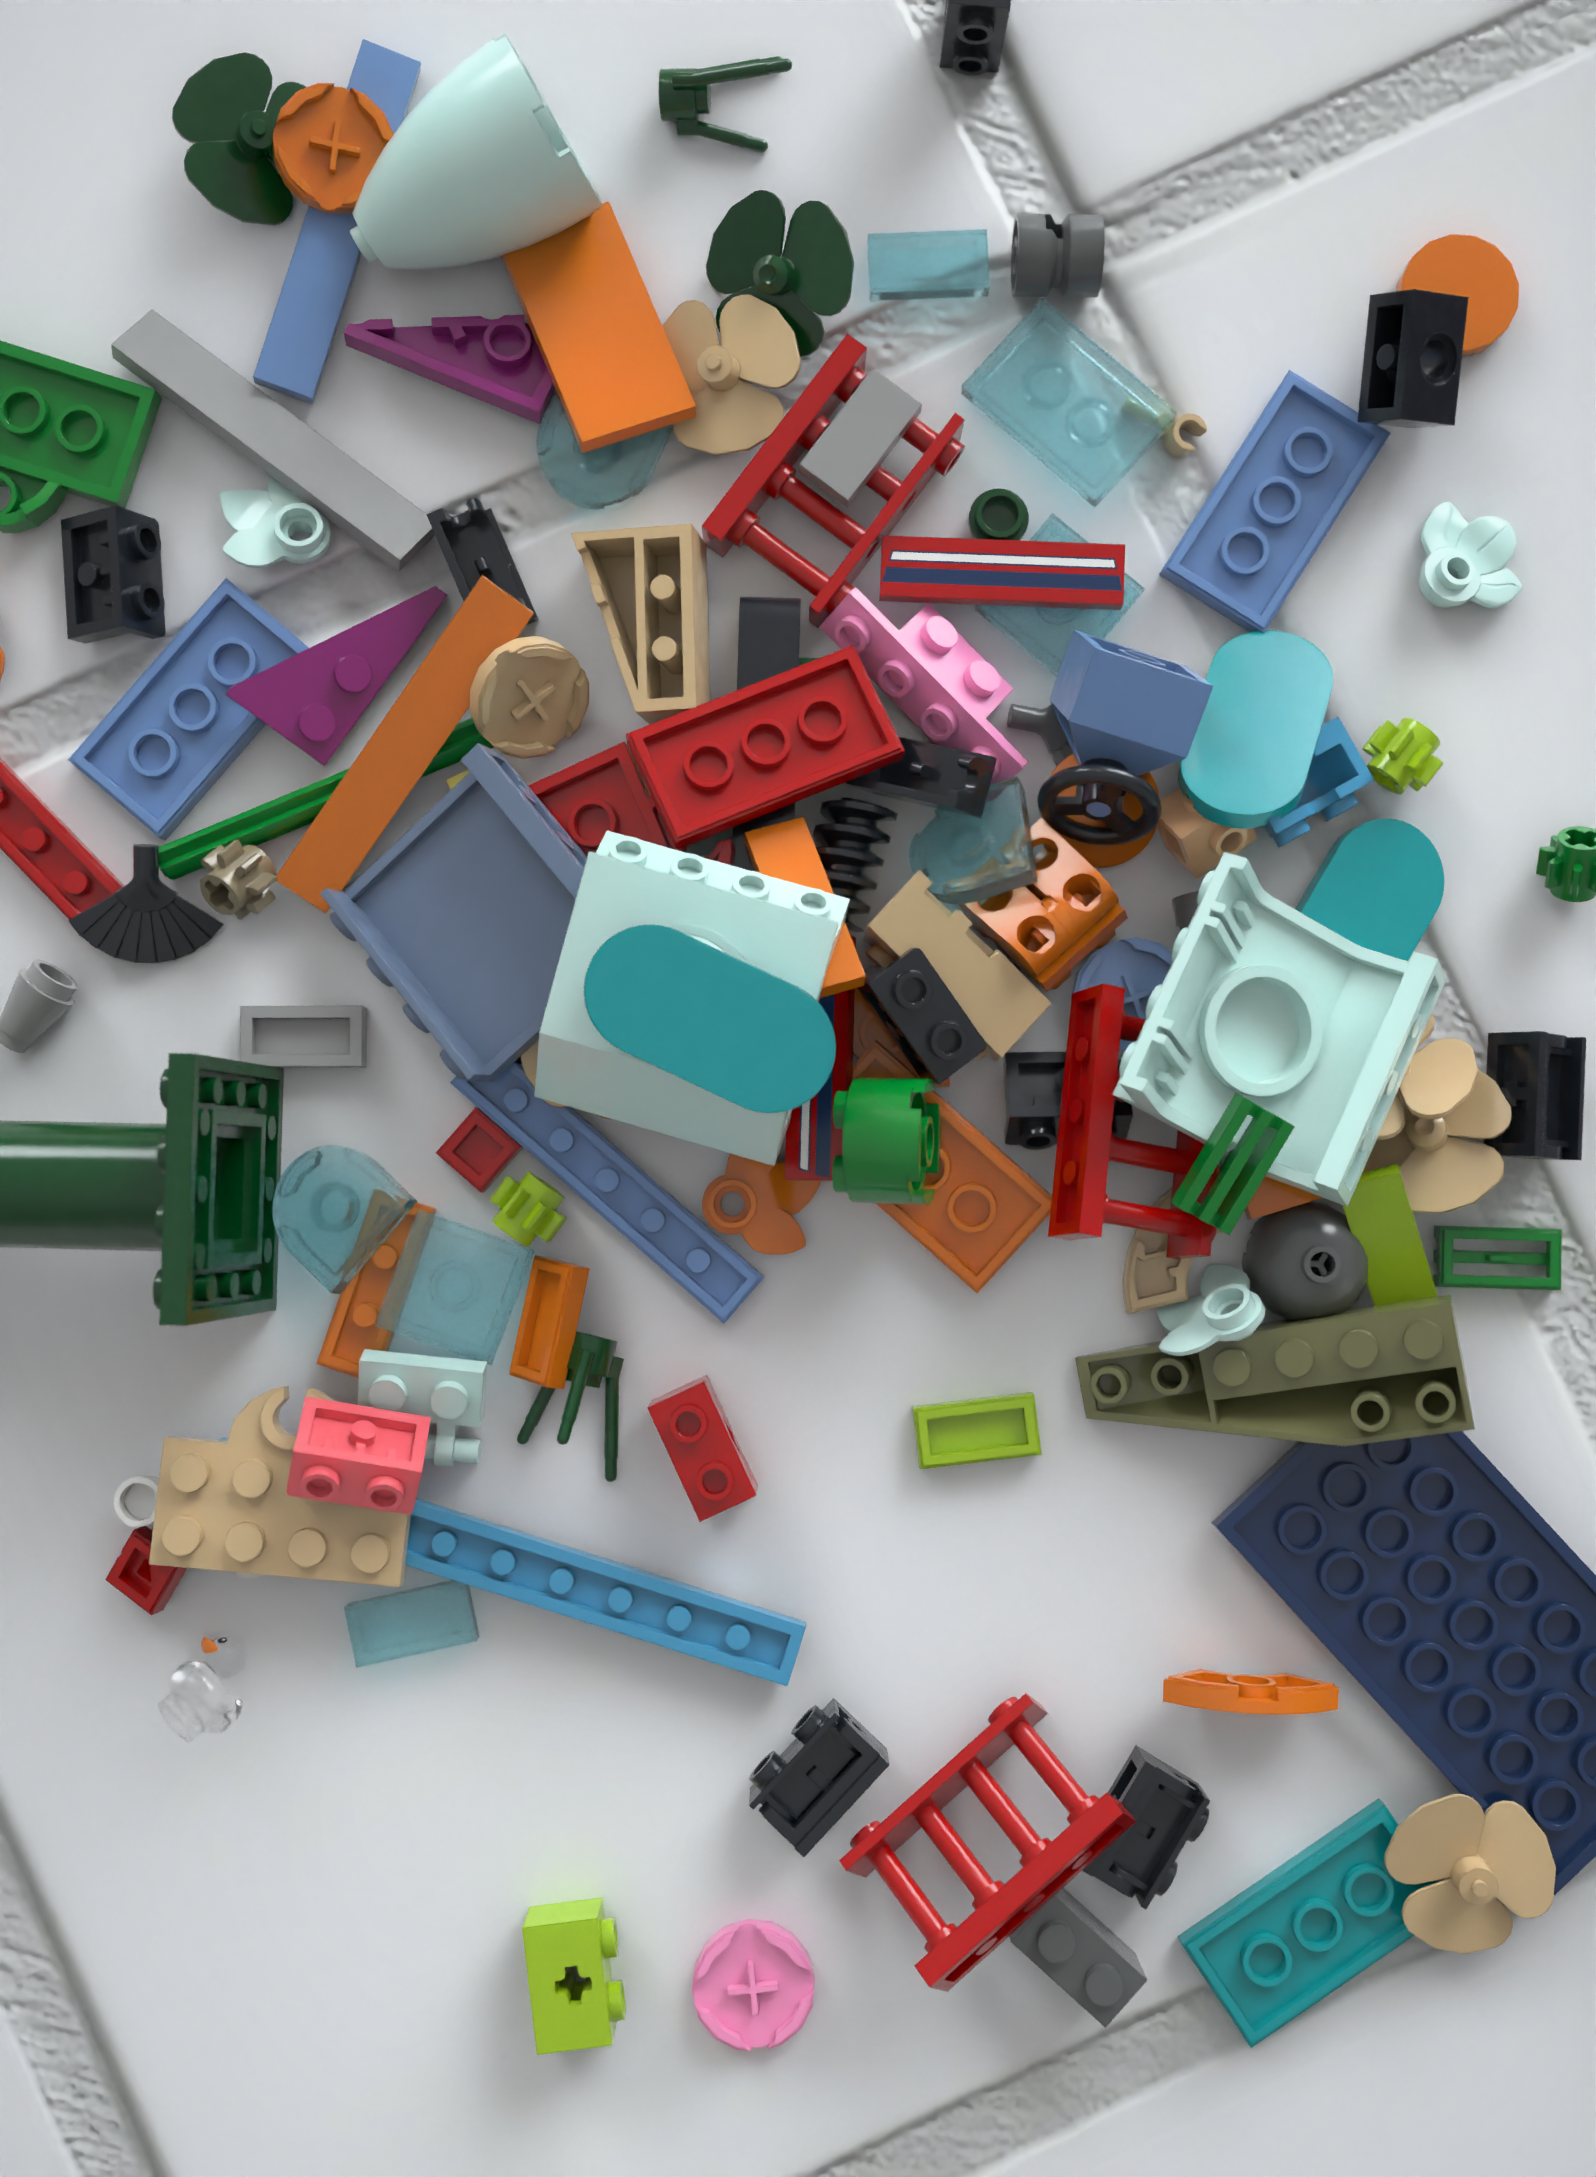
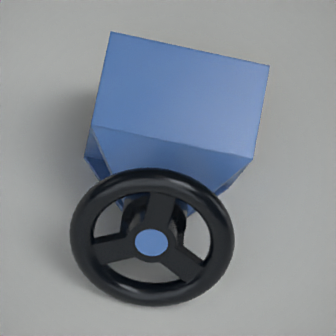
[1037,630,1214,845]

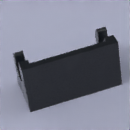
[426,498,538,625]
[846,736,997,818]

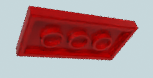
[626,645,905,850]

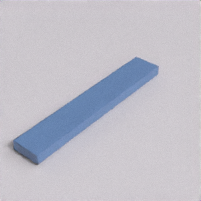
[253,39,421,405]
[450,1060,764,1323]

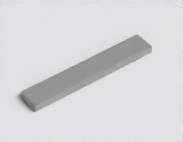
[111,309,435,572]

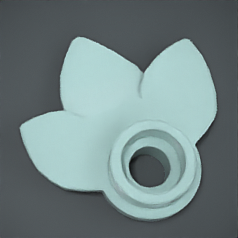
[219,475,331,568]
[1419,502,1523,608]
[1156,1264,1265,1356]

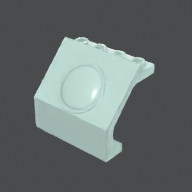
[534,831,850,1166]
[1113,852,1446,1206]

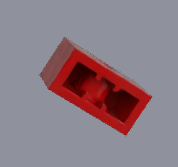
[647,1375,758,1522]

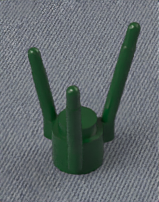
[659,56,792,152]
[517,1331,624,1482]

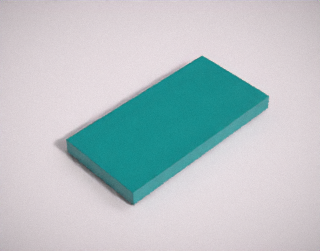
[1178,1798,1437,2048]

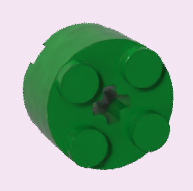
[832,1077,941,1205]

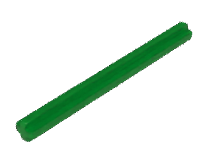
[159,718,494,880]

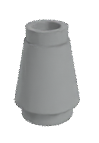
[0,960,78,1053]

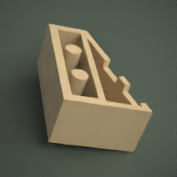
[571,523,711,724]
[864,870,1052,1061]

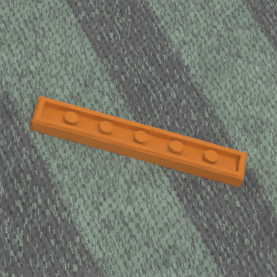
[276,575,534,913]

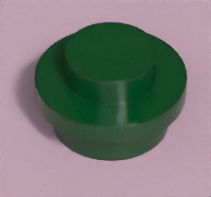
[968,488,1029,540]

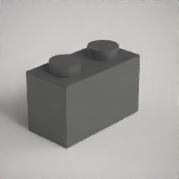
[1009,1888,1147,2028]

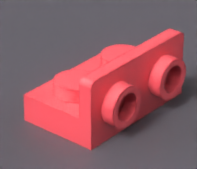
[286,1397,431,1514]

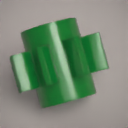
[1536,826,1596,902]

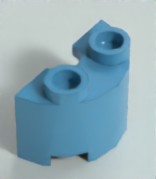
[1264,717,1374,848]

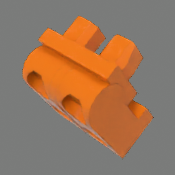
[954,817,1128,992]

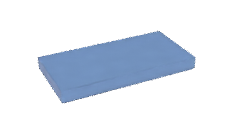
[1159,370,1391,633]
[68,578,309,841]

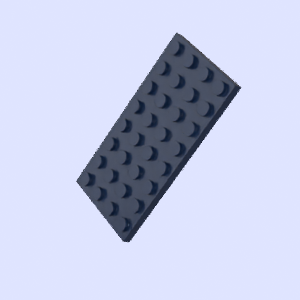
[1211,1431,1596,1895]

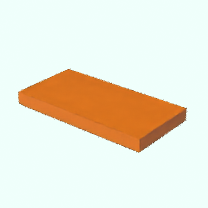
[501,202,696,453]
[852,1040,1052,1293]

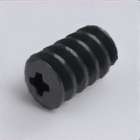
[813,797,898,932]

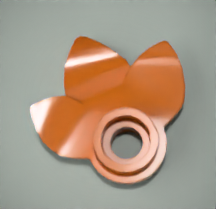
[702,1153,821,1255]

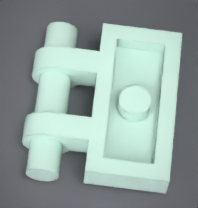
[358,1349,487,1468]

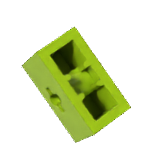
[522,1897,626,2055]

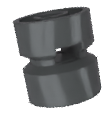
[1011,214,1105,298]

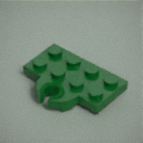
[0,340,162,533]

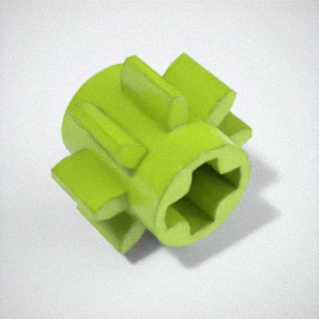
[1362,718,1443,794]
[489,1171,567,1248]

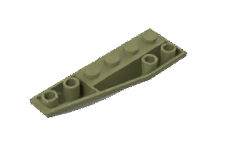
[1075,1295,1475,1446]

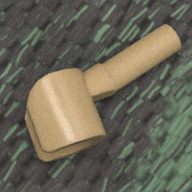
[1121,398,1207,458]

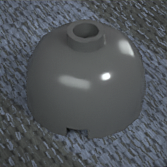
[1242,1202,1368,1320]

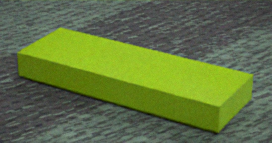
[1343,1163,1438,1306]

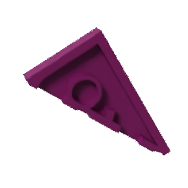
[343,315,556,424]
[225,586,448,766]

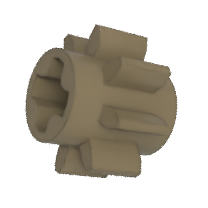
[200,840,277,920]

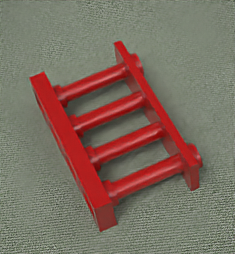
[701,333,965,628]
[1048,983,1218,1259]
[839,1693,1136,1992]

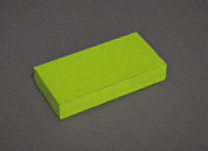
[912,1392,1042,1470]

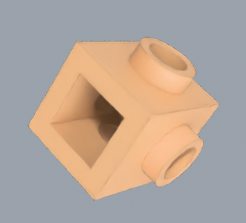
[1157,787,1257,879]

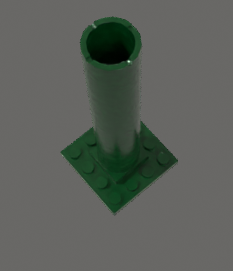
[0,1053,284,1326]

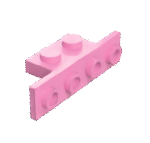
[820,587,1028,799]

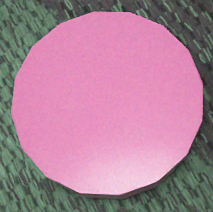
[692,1919,815,2051]

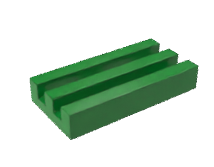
[1171,1093,1295,1235]
[1433,1225,1562,1290]

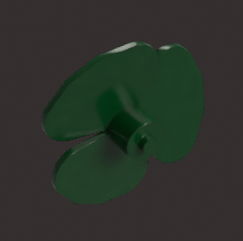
[172,52,306,226]
[706,190,854,357]

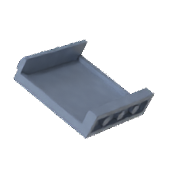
[320,743,587,1082]

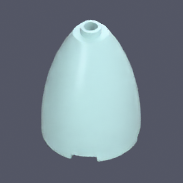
[350,34,603,270]

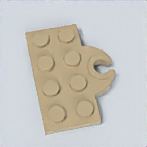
[149,1386,411,1587]

